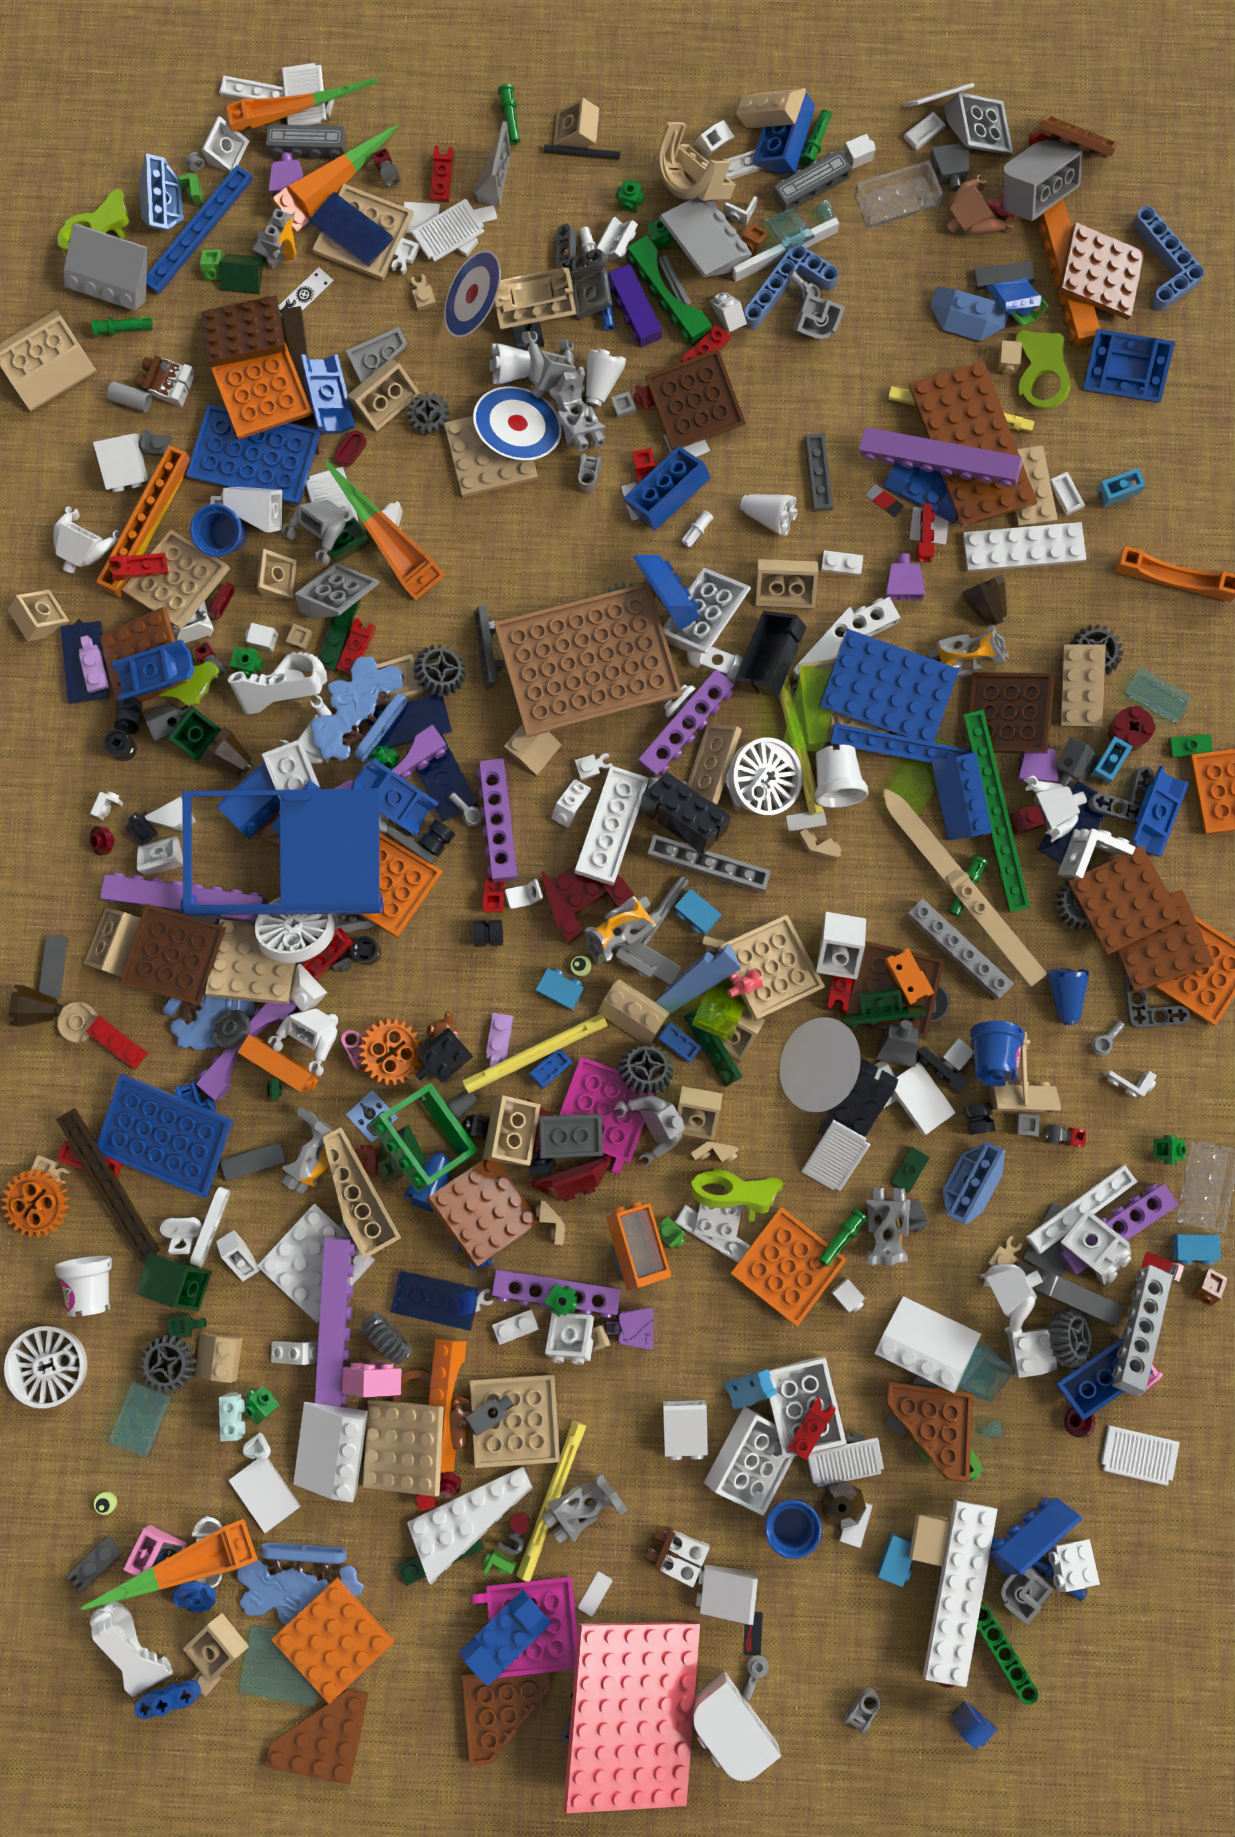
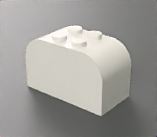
[693,1671,781,1781]

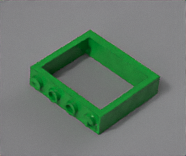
[370,1083,478,1193]

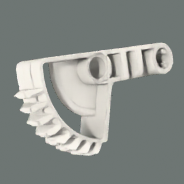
[228,652,327,714]
[90,1602,173,1697]

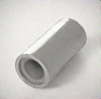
[107,381,152,412]

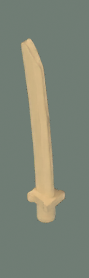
[1021,1032,1030,1108]

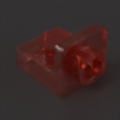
[633,385,655,410]
[355,1145,378,1174]

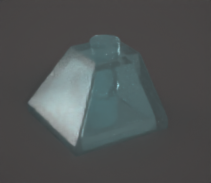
[959,1342,1016,1402]

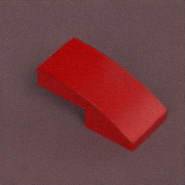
[632,448,655,484]
[483,873,505,913]

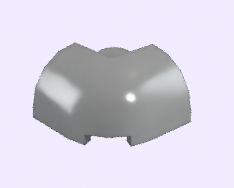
[794,293,845,339]
[1001,1566,1054,1624]

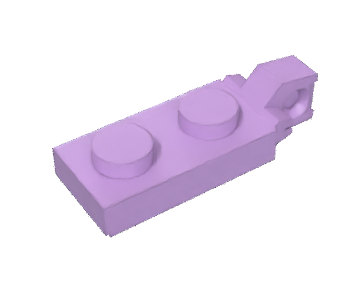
[79,635,109,693]
[486,1013,513,1067]

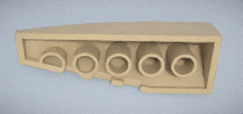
[323,1127,401,1259]

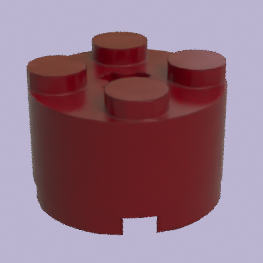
[1108,706,1156,751]

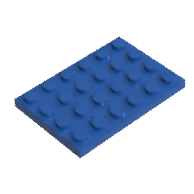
[186,404,321,505]
[819,629,960,743]
[97,1074,233,1198]

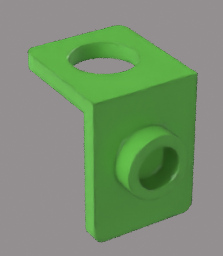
[1011,293,1048,326]

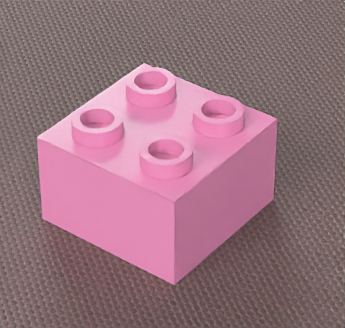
[342,1362,401,1397]

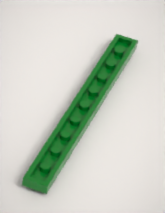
[962,710,1030,913]

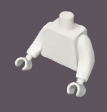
[53,506,120,573]
[276,694,341,764]
[1023,776,1087,842]
[268,1009,338,1076]
[980,1264,1043,1340]

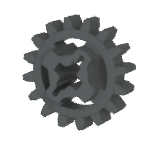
[407,392,450,435]

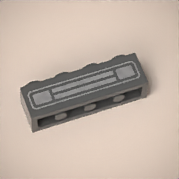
[266,124,347,159]
[773,149,852,214]

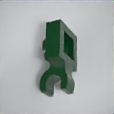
[167,1314,207,1339]

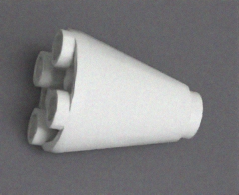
[489,344,531,384]
[586,349,626,407]
[740,494,798,536]

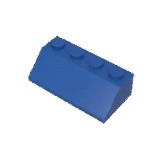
[752,92,815,175]
[623,446,711,530]
[633,555,700,631]
[931,752,992,840]
[217,761,280,839]
[1054,1337,1153,1420]
[990,1497,1082,1575]

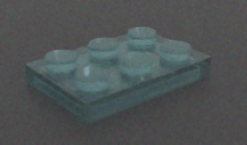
[108,1381,173,1458]

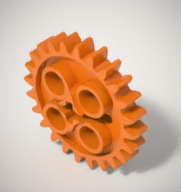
[357,1018,422,1086]
[1,1169,70,1237]

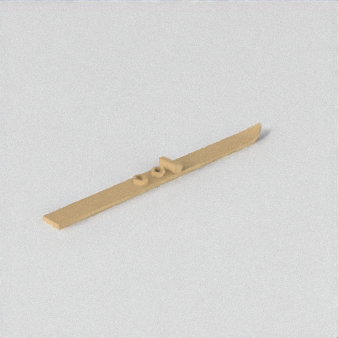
[883,789,1047,987]

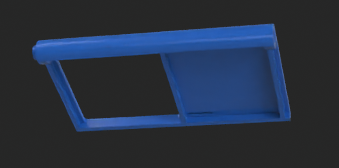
[180,788,383,915]

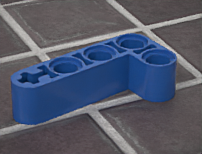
[951,1700,997,1750]

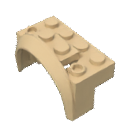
[656,122,736,201]
[494,268,576,331]

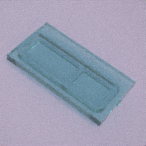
[765,208,815,250]
[1124,666,1193,724]

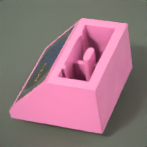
[123,1525,187,1576]

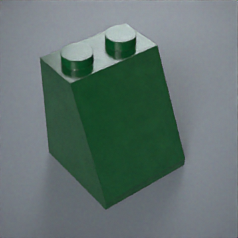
[135,1253,212,1312]

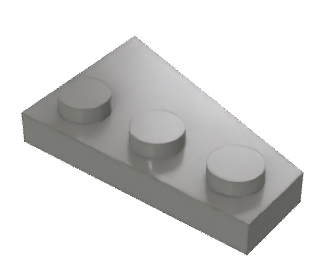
[346,327,408,383]

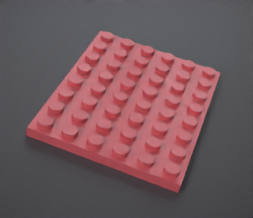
[563,1622,700,1813]

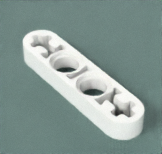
[190,1187,230,1268]

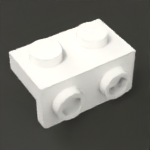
[596,217,638,261]

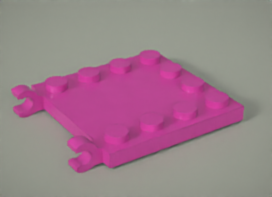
[559,1057,655,1175]
[472,1577,577,1678]

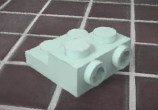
[219,1392,245,1441]

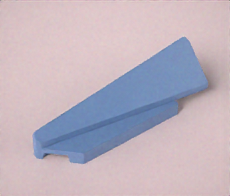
[655,944,741,1013]

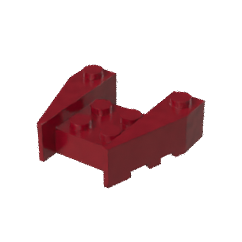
[541,847,635,945]

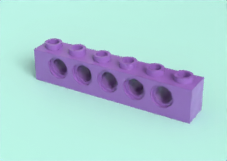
[637,669,735,778]
[477,758,518,883]
[1057,1183,1179,1275]
[492,1269,621,1318]

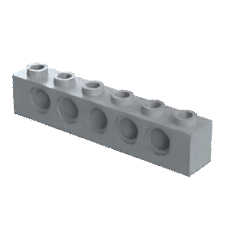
[648,834,771,894]
[905,898,1014,1001]
[1112,1265,1173,1396]

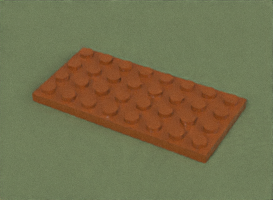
[909,361,1037,528]

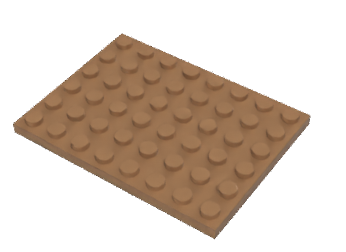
[494,582,683,738]

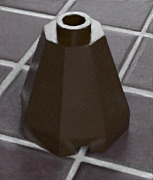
[961,575,1007,626]
[200,727,253,776]
[9,984,61,1027]
[820,1481,867,1529]

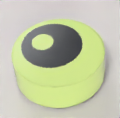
[571,956,591,977]
[94,1492,117,1515]

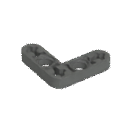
[556,224,608,279]
[1088,766,1154,824]
[1123,973,1190,1028]

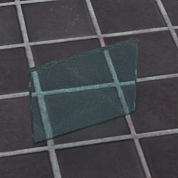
[238,1625,318,1706]

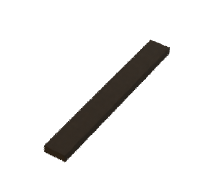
[282,306,320,455]
[56,1108,160,1262]

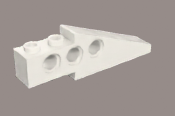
[792,597,901,682]

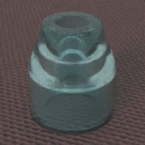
[815,199,835,221]
[981,1419,1004,1439]

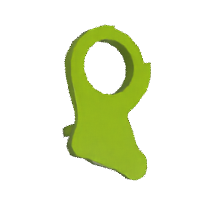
[57,189,129,254]
[1016,330,1071,410]
[158,661,219,706]
[691,1168,784,1221]

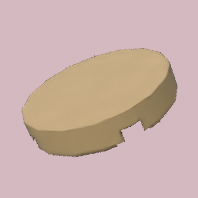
[57,1002,98,1043]

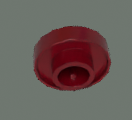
[89,826,115,856]
[1064,1408,1096,1438]
[439,1472,462,1498]

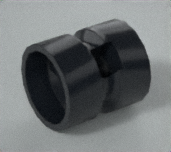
[513,321,544,351]
[114,697,143,734]
[103,730,137,762]
[418,819,456,857]
[473,920,503,947]
[351,936,381,965]
[964,1102,996,1135]

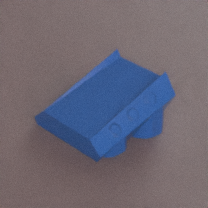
[987,278,1042,316]

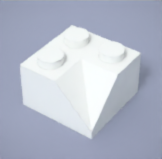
[1007,1327,1057,1378]

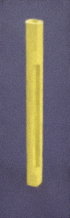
[888,386,1035,433]
[779,675,823,815]
[463,1013,608,1094]
[516,1421,586,1582]

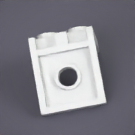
[1057,829,1135,878]
[1061,1210,1131,1285]

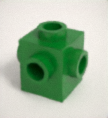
[616,180,645,214]
[647,218,677,250]
[230,647,263,678]
[367,744,400,770]
[1153,1135,1187,1165]
[544,1283,578,1317]
[244,1386,279,1425]

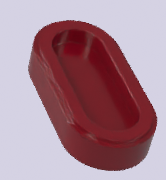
[335,431,367,467]
[209,582,235,620]

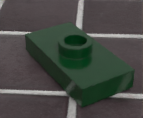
[267,1078,282,1102]
[890,1147,930,1193]

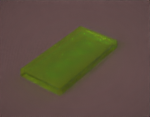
[783,665,833,752]
[888,736,955,817]
[692,977,746,1041]

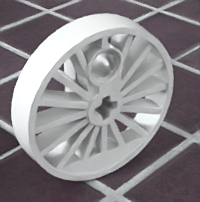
[728,738,803,815]
[255,897,335,963]
[4,1326,87,1408]

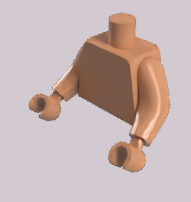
[946,174,1014,234]

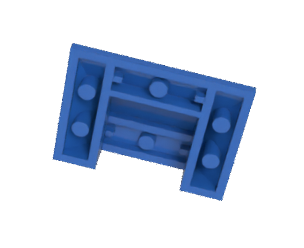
[1083,329,1175,402]

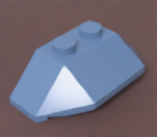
[139,154,183,231]
[930,286,1009,341]
[942,1141,1005,1225]

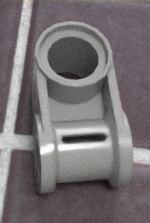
[578,453,602,494]
[843,1687,880,1735]

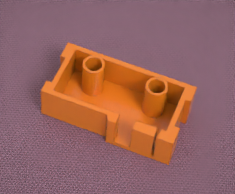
[885,948,934,1006]

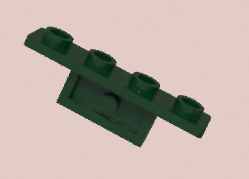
[841,988,926,1027]

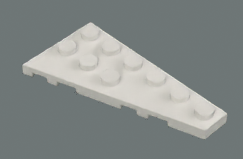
[407,1467,533,1584]

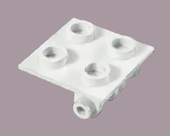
[694,1194,743,1242]

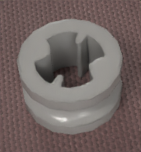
[185,152,205,172]

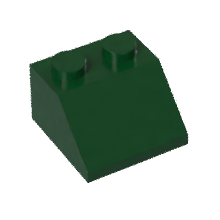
[167,705,222,761]
[376,1125,427,1183]

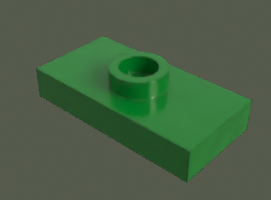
[1169,734,1213,758]

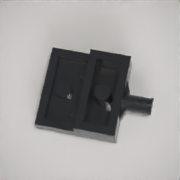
[414,1027,474,1083]

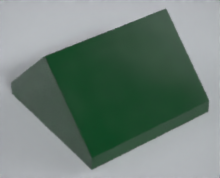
[219,253,265,295]
[322,517,370,563]

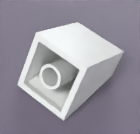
[93,434,148,492]
[221,487,282,532]
[816,912,866,979]
[663,1400,708,1460]
[696,1565,758,1625]

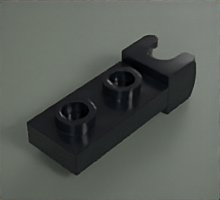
[917,1046,970,1094]

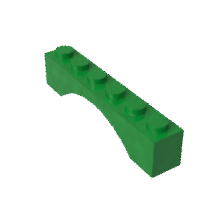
[627,235,712,346]

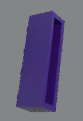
[609,264,662,348]

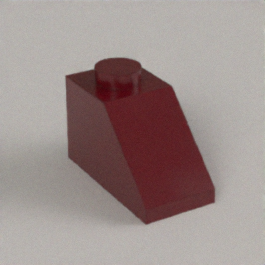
[1009,804,1045,836]

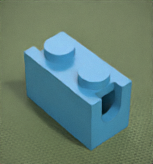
[1096,468,1146,508]
[1089,736,1133,786]
[674,888,722,935]
[536,968,584,1011]
[1172,1234,1221,1265]
[876,1532,916,1587]

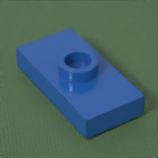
[657,1022,701,1063]
[528,1049,573,1090]

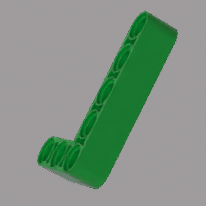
[976,1602,1039,1705]

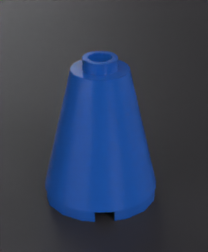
[1047,969,1089,1025]
[403,1152,450,1212]

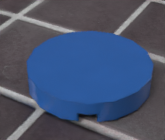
[172,1582,217,1612]

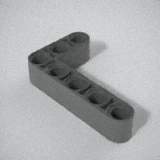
[1017,1261,1124,1327]

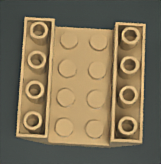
[0,309,97,411]

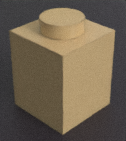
[997,340,1022,374]

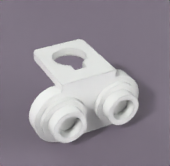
[664,685,703,726]
[160,1217,203,1254]

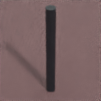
[544,144,620,160]

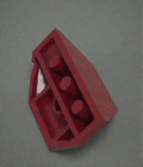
[531,1156,612,1202]

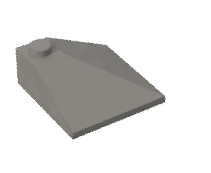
[944,92,1013,155]
[474,121,511,207]
[295,562,379,619]

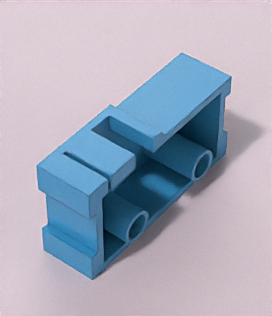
[723,1369,777,1410]

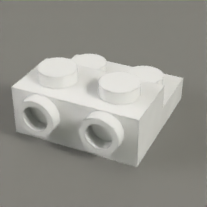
[545,1313,594,1365]
[1048,1539,1100,1592]

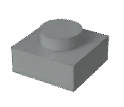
[611,391,636,418]
[1016,1114,1040,1136]

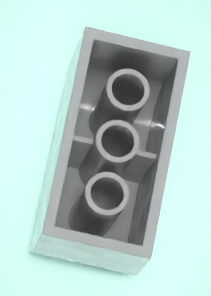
[1003,140,1083,221]

